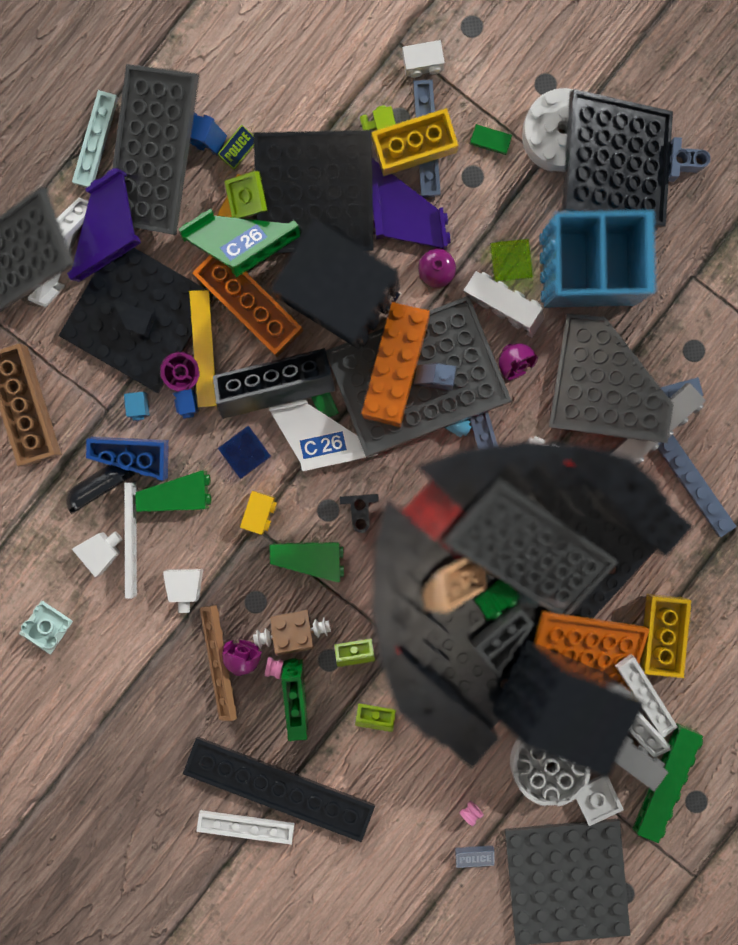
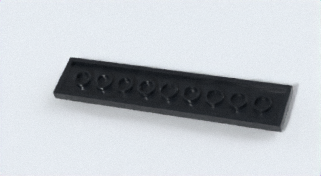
[183,736,375,843]

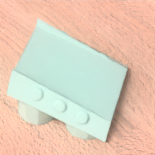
[19,600,73,655]

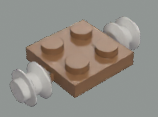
[253,610,331,656]

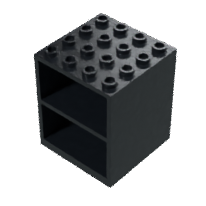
[270,219,400,350]
[492,640,645,778]

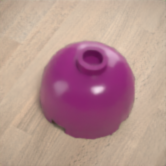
[418,249,456,288]
[498,343,538,380]
[160,352,200,391]
[222,640,262,676]

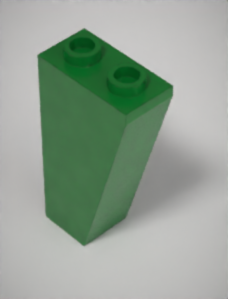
[135,471,211,512]
[270,542,344,582]
[281,658,308,741]

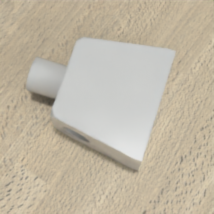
[72,531,122,577]
[163,569,203,613]

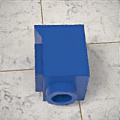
[172,389,199,419]

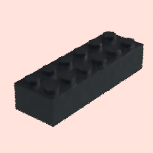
[213,348,335,419]

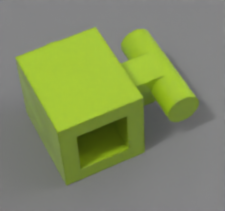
[360,105,396,137]

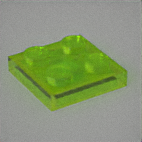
[490,239,533,282]

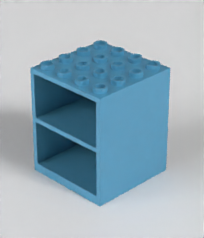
[539,211,656,308]

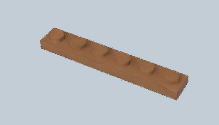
[200,605,237,721]

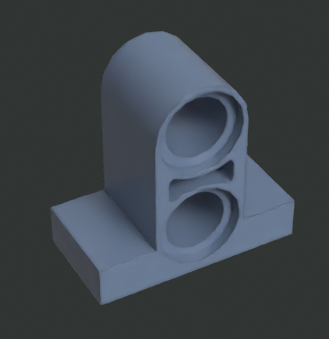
[669,137,711,182]

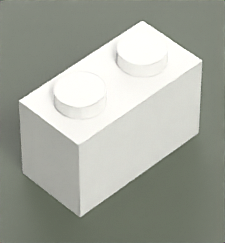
[402,40,445,78]

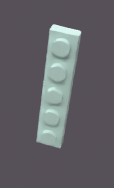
[72,90,118,188]

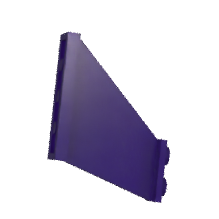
[372,158,451,250]
[67,168,141,282]

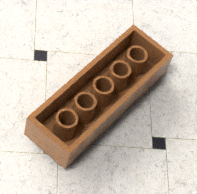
[0,343,62,466]

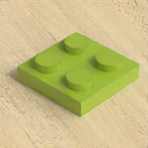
[224,171,267,218]

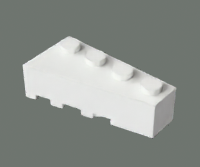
[464,271,544,338]

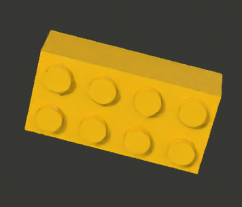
[372,108,459,176]
[639,594,691,678]

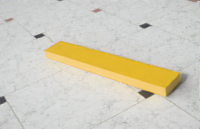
[189,290,217,407]

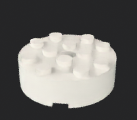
[522,88,573,172]
[510,738,590,806]

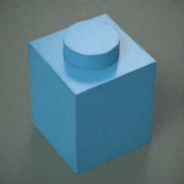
[124,392,150,421]

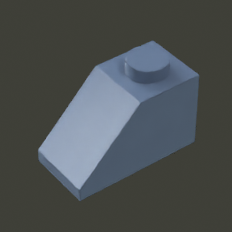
[414,363,456,391]

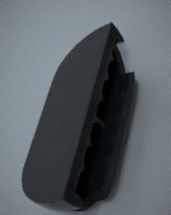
[66,465,136,514]

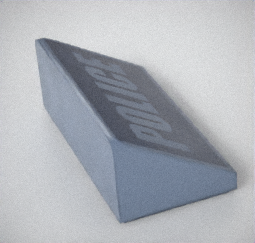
[455,845,495,868]

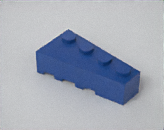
[190,112,227,156]
[86,437,169,481]

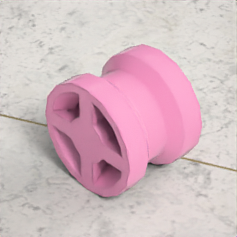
[265,657,284,679]
[459,801,484,827]

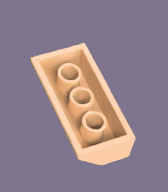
[423,557,487,613]

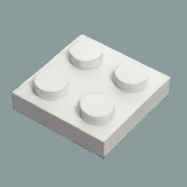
[576,775,624,826]

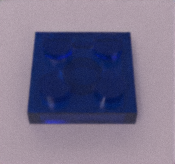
[218,426,272,479]

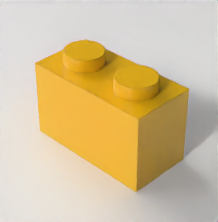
[240,491,277,535]

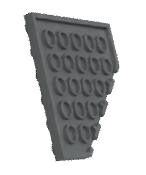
[549,313,674,444]

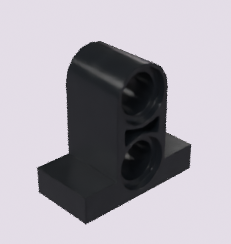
[340,494,379,533]

